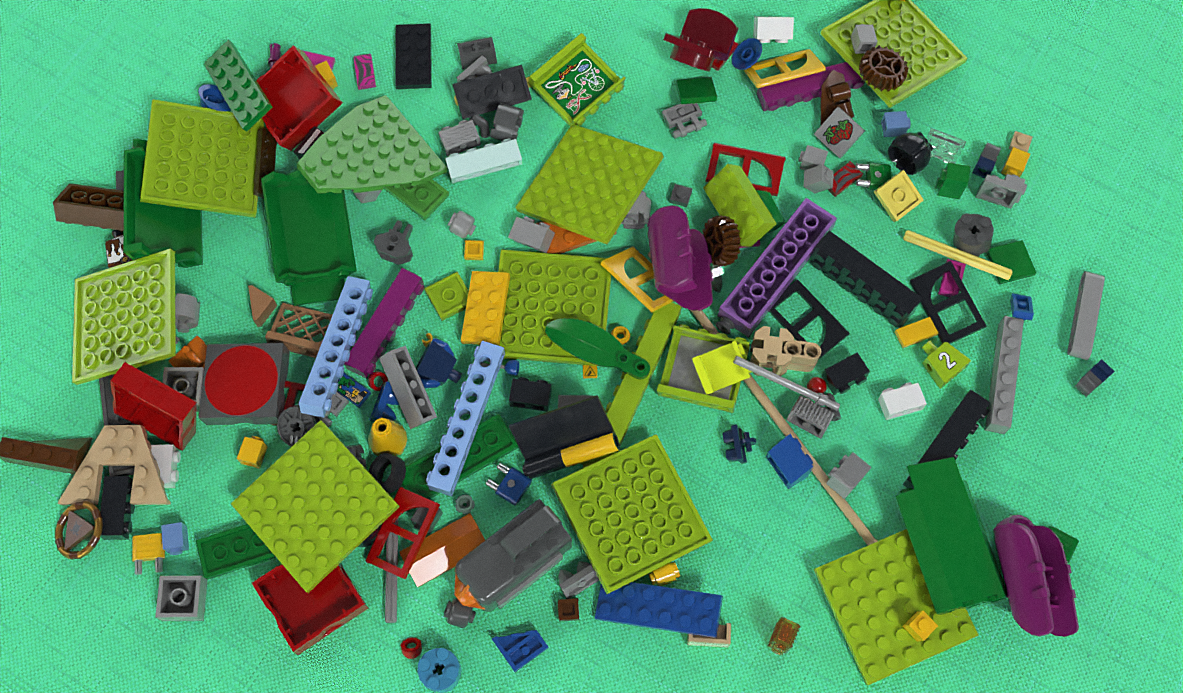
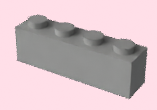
[379,345,437,429]

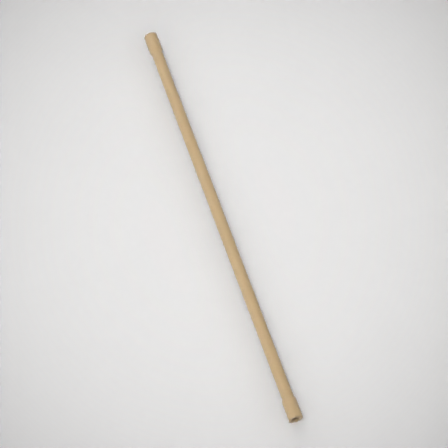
[648,252,878,546]

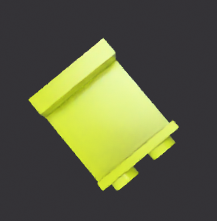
[692,341,752,395]

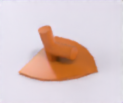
[169,335,207,368]

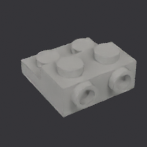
[975,174,1027,209]

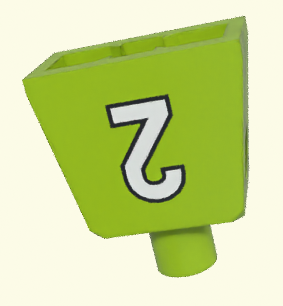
[922,341,971,389]

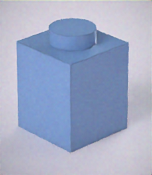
[881,111,911,137]
[161,522,189,555]

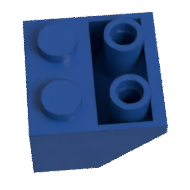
[766,434,813,489]

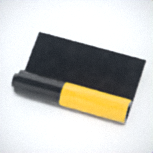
[509,395,620,479]

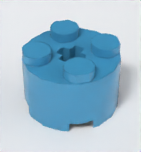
[417,648,462,693]

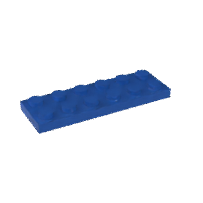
[595,582,723,638]

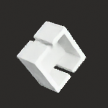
[753,16,794,43]

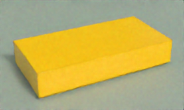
[895,317,938,348]

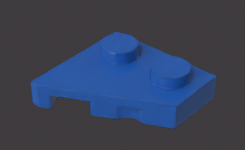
[492,630,549,672]

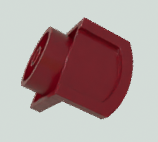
[663,8,739,72]

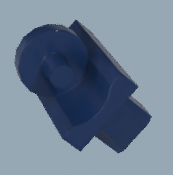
[722,424,756,464]

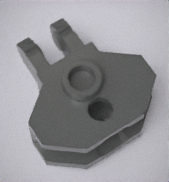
[373,220,413,265]

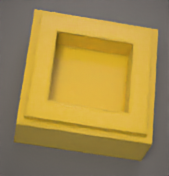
[464,240,484,260]

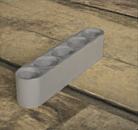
[1067,271,1105,360]

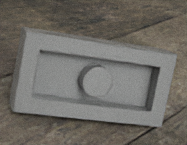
[456,56,492,82]
[558,561,599,599]

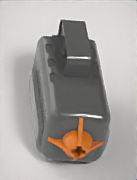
[454,499,572,612]

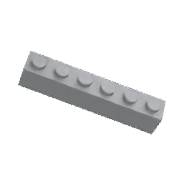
[985,316,1024,434]

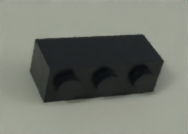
[100,476,135,540]

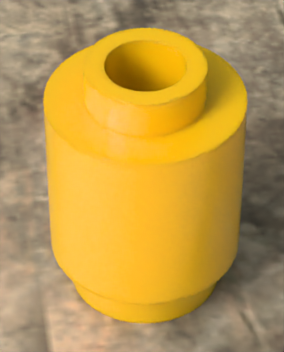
[648,562,680,587]

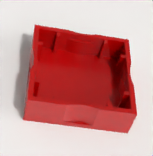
[256,45,343,151]
[110,362,197,451]
[252,564,368,655]

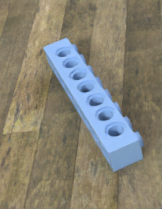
[299,276,373,418]
[426,341,505,497]

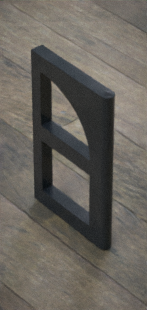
[909,261,986,344]
[769,280,850,360]

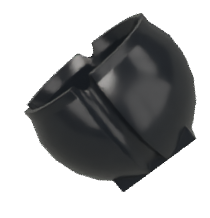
[888,132,934,175]

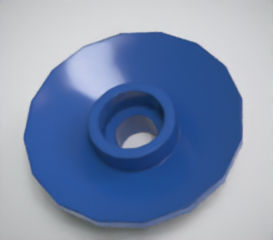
[732,38,762,70]

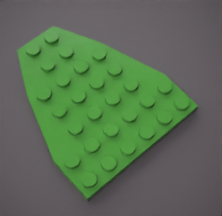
[297,95,448,193]

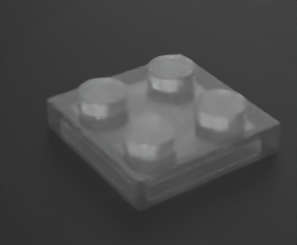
[926,128,966,163]

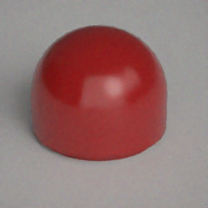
[367,371,388,391]
[807,377,827,394]
[401,637,422,659]

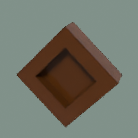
[558,598,579,622]

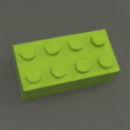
[703,164,777,247]

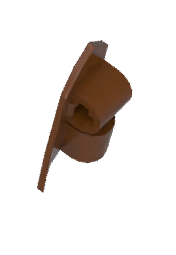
[820,70,854,125]

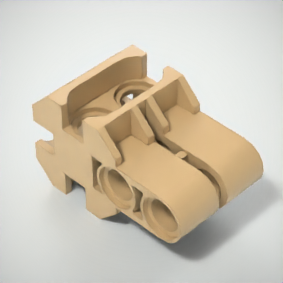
[749,326,821,376]

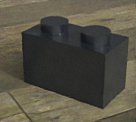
[822,352,870,395]
[509,377,552,412]

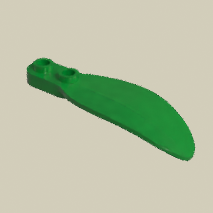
[545,318,650,379]

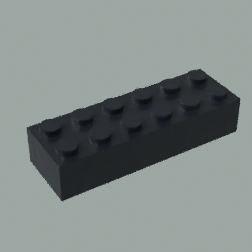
[810,230,922,328]

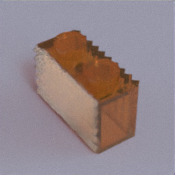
[768,617,800,655]

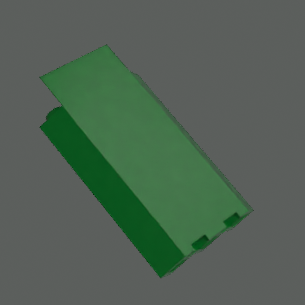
[123,139,203,268]
[261,169,357,306]
[896,457,1008,615]

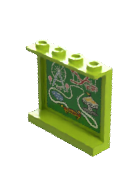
[529,33,626,126]

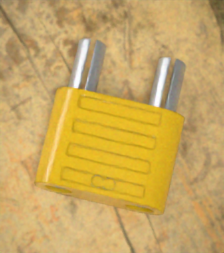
[132,533,165,575]

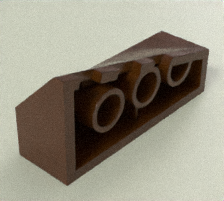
[0,437,93,475]

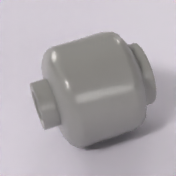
[448,211,476,238]

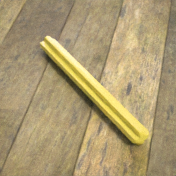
[903,230,1012,280]

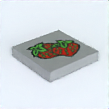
[814,107,865,158]

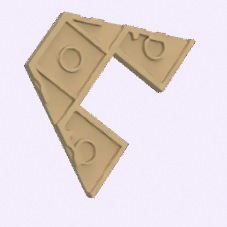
[58,425,171,505]

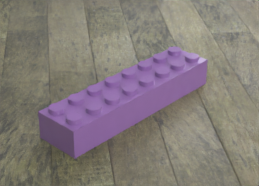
[718,198,837,338]

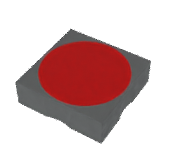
[198,343,290,425]

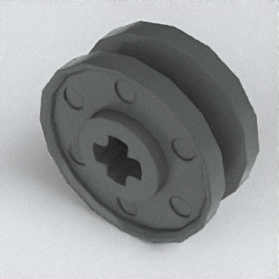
[277,405,322,446]

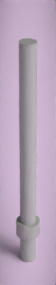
[733,356,840,411]

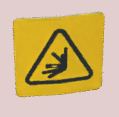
[583,365,597,379]

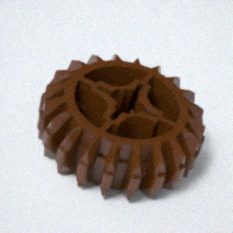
[859,45,909,92]
[702,215,742,267]

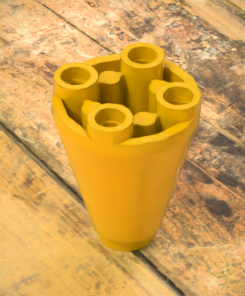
[368,418,408,456]

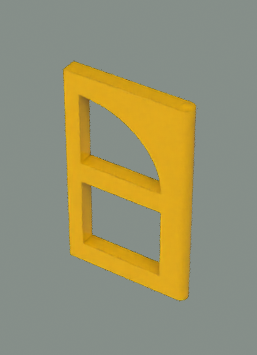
[744,49,826,88]
[600,247,673,312]

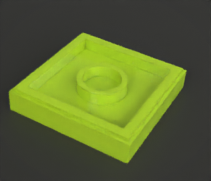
[424,272,469,321]

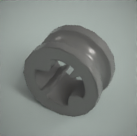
[716,316,735,334]

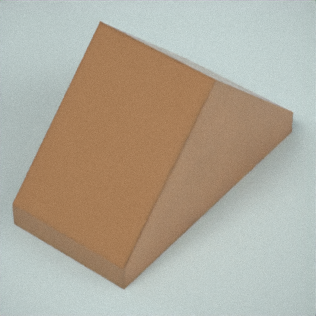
[248,285,278,327]

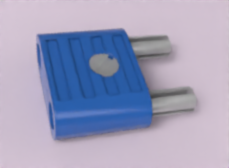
[486,463,532,506]

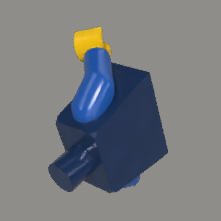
[416,333,462,388]

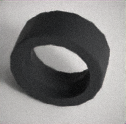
[369,453,406,493]

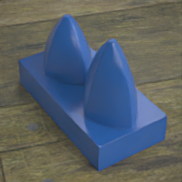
[369,381,399,422]

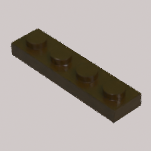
[253,127,277,199]

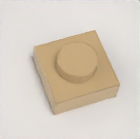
[1009,131,1033,152]

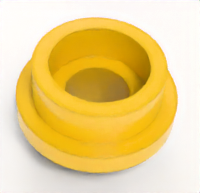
[611,326,630,345]

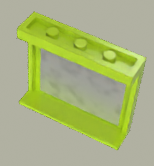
[657,325,750,413]

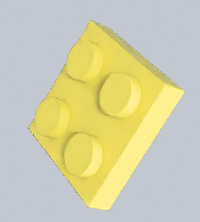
[874,170,924,222]

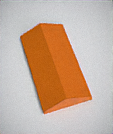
[399,513,485,588]

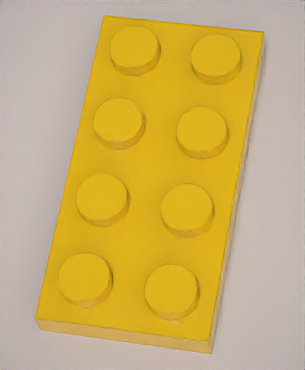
[461,271,510,346]

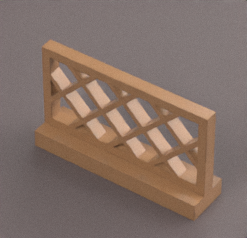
[265,303,347,362]

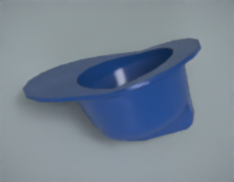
[198,84,231,111]

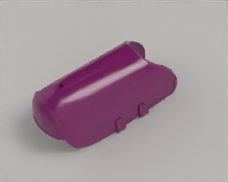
[647,205,713,311]
[993,515,1079,637]

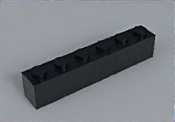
[903,389,990,489]

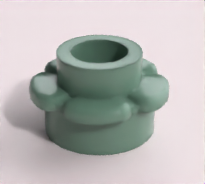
[455,495,475,514]

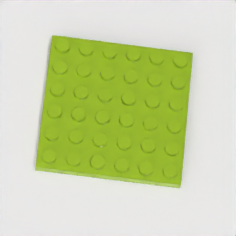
[820,0,968,108]
[140,99,264,218]
[515,125,664,244]
[72,249,176,385]
[498,250,611,367]
[231,420,400,593]
[551,434,713,594]
[813,529,979,685]

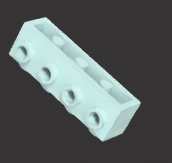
[445,138,522,184]

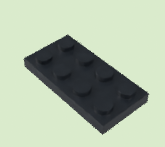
[395,24,432,89]
[452,65,532,119]

